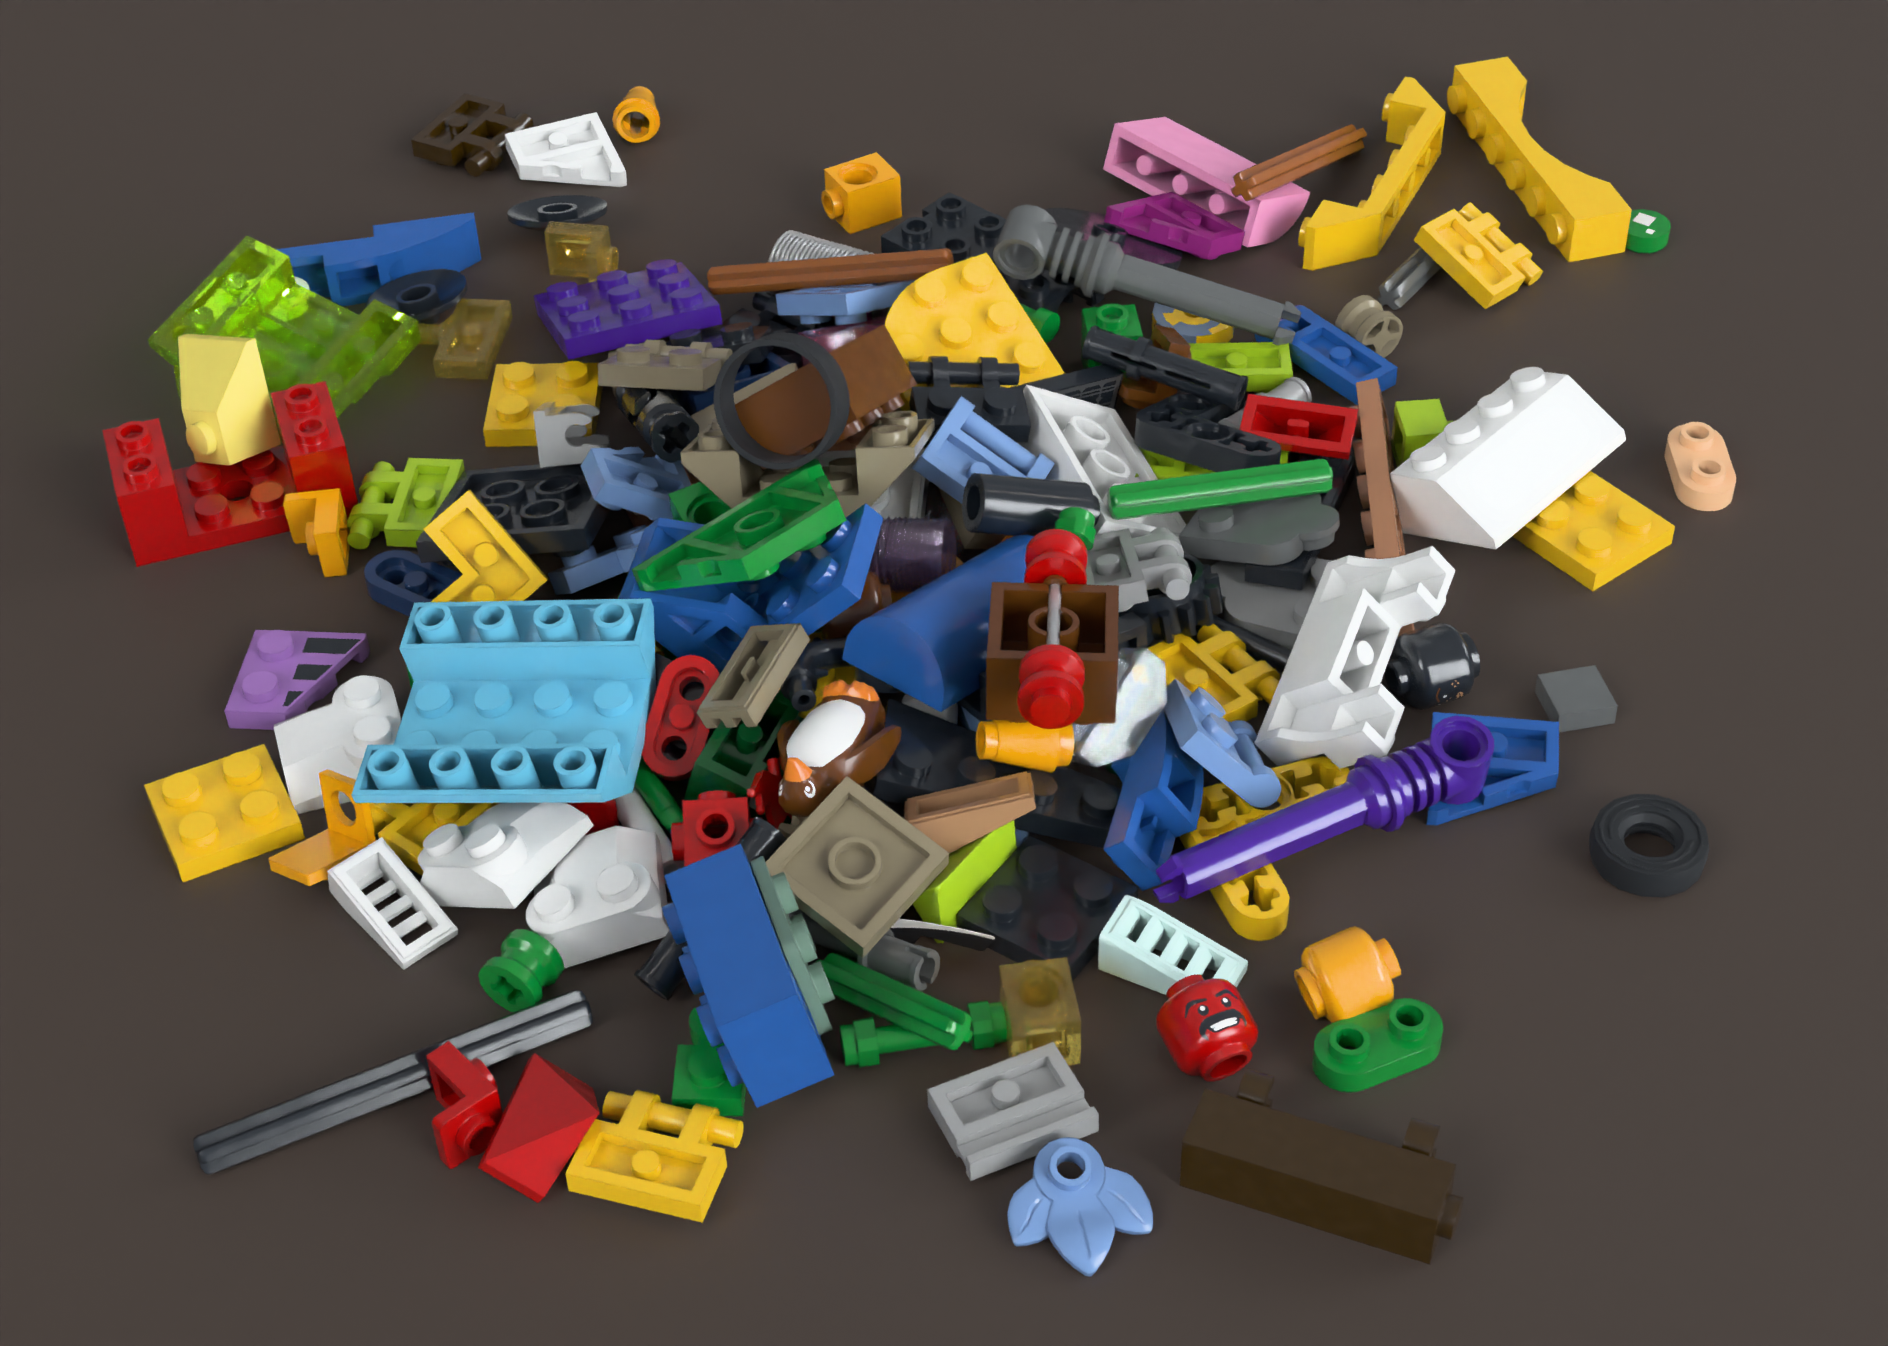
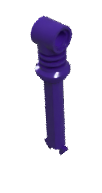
[1153,716,1494,903]

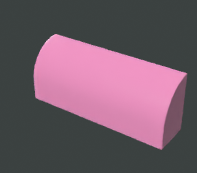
[1103,117,1310,248]

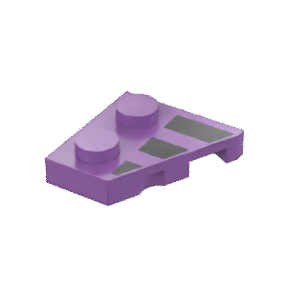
[224,630,370,730]

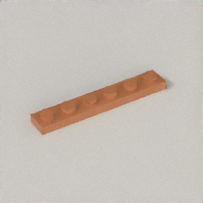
[1349,378,1415,637]

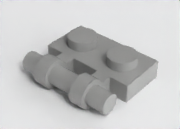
[1085,527,1192,612]

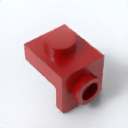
[426,1041,503,1169]

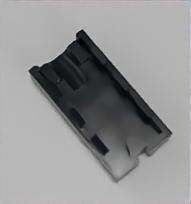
[881,192,1104,313]

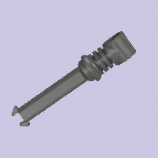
[993,204,1301,345]

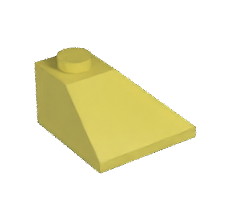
[178,334,281,466]

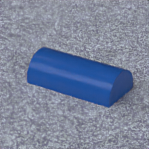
[842,535,1034,712]

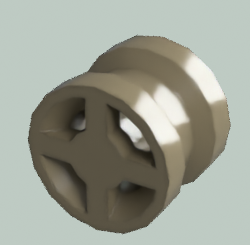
[1335,295,1403,358]

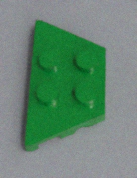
[632,459,846,592]

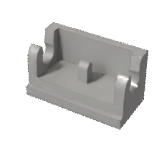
[533,402,610,468]

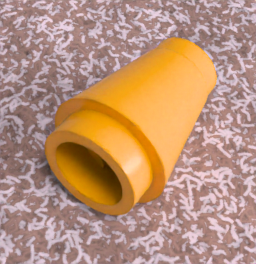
[612,86,660,143]
[976,720,1074,773]

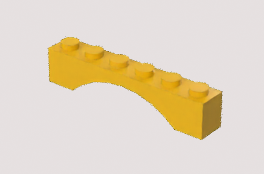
[1447,57,1632,263]

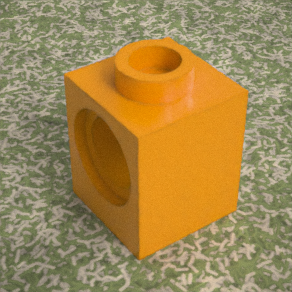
[821,152,902,235]

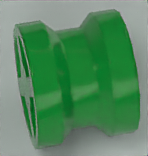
[478,929,564,1013]

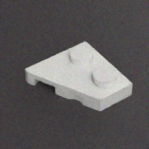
[505,112,627,187]

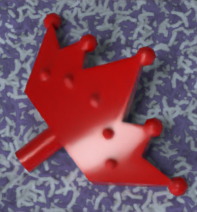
[746,758,792,830]

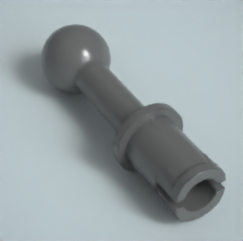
[788,909,940,991]

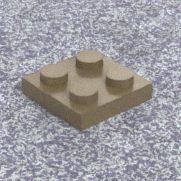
[766,776,949,958]

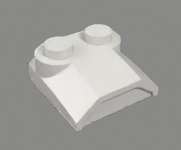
[274,675,401,814]
[418,803,594,909]
[526,825,670,969]

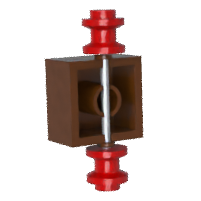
[986,529,1119,729]

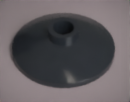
[507,195,608,241]
[366,269,468,328]

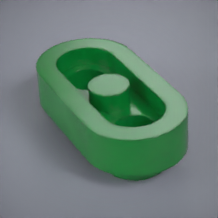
[1312,998,1443,1092]

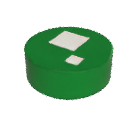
[1625,209,1671,253]

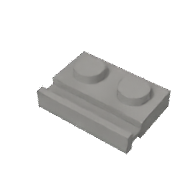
[927,1042,1099,1181]

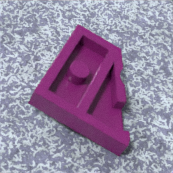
[1104,192,1245,260]

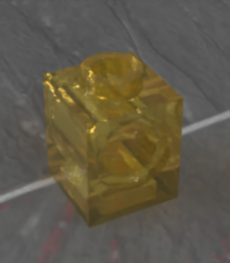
[999,957,1081,1065]

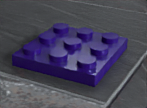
[534,259,723,360]

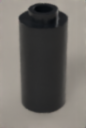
[962,473,1100,536]

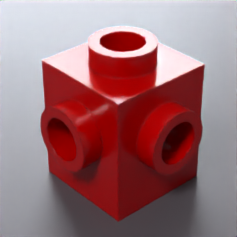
[671,790,763,867]

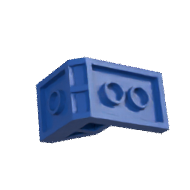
[619,503,883,674]

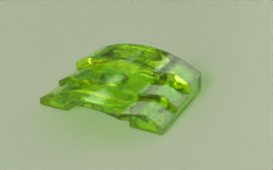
[148,235,421,441]

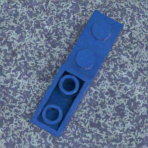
[271,213,482,308]
[1103,679,1204,891]

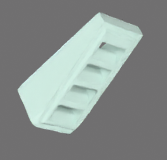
[1098,895,1248,995]

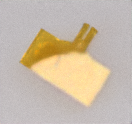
[409,298,513,380]

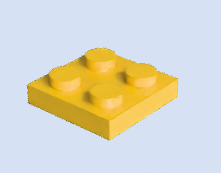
[483,361,603,447]
[1512,471,1675,592]
[144,744,305,882]

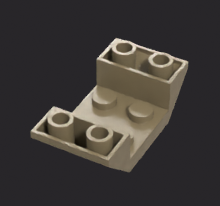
[680,411,935,518]

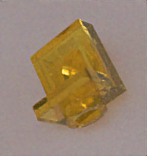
[544,221,619,283]

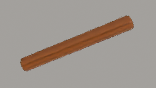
[1231,124,1367,201]
[707,248,954,295]

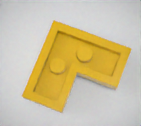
[423,490,548,602]

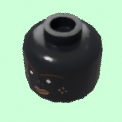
[1384,623,1480,710]

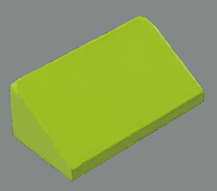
[913,820,1017,943]

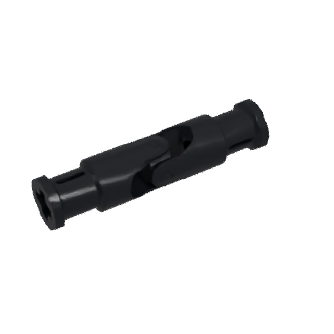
[615,387,699,463]

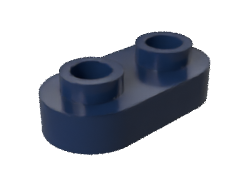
[364,550,461,617]

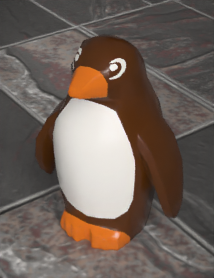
[777,680,902,817]

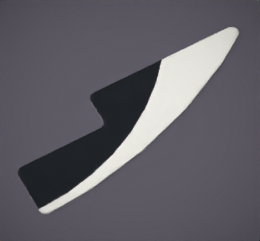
[890,919,995,951]

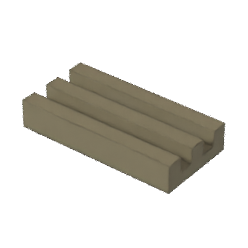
[696,623,810,728]

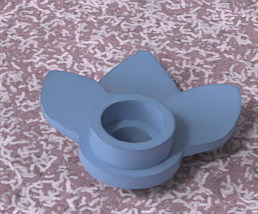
[1007,1137,1153,1277]

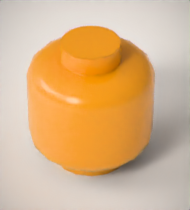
[1294,926,1401,1023]

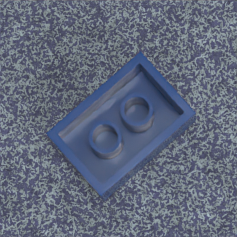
[662,844,834,1108]

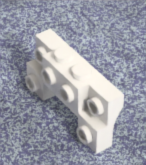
[1254,546,1455,769]

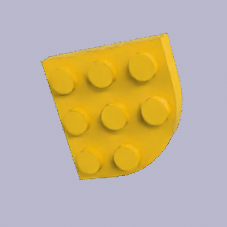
[885,253,1065,411]

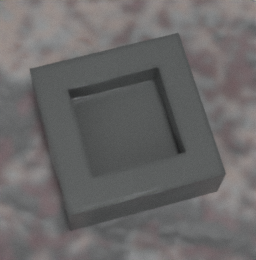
[1535,665,1618,733]

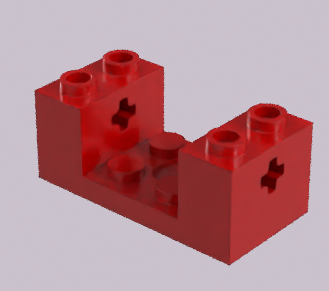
[102,381,358,567]

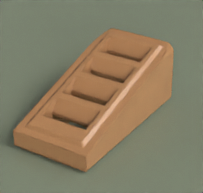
[904,771,1036,854]

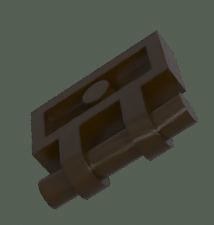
[411,93,534,177]

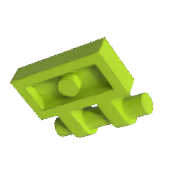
[347,458,465,550]

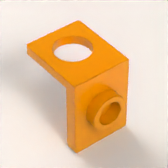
[269,769,376,886]

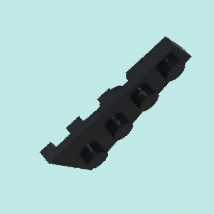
[873,698,1121,848]

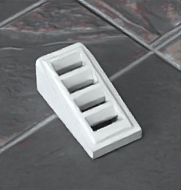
[327,837,458,970]

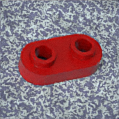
[642,655,720,781]

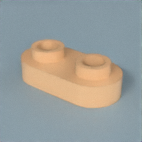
[1664,422,1736,511]

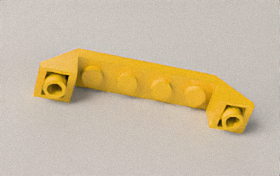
[1298,76,1445,271]

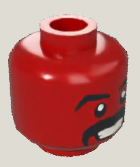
[1156,974,1258,1082]

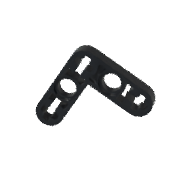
[1134,391,1281,472]

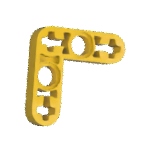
[1179,756,1350,941]

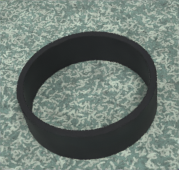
[714,333,850,470]

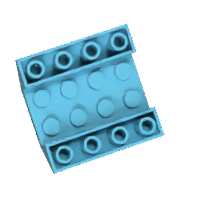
[351,599,656,803]

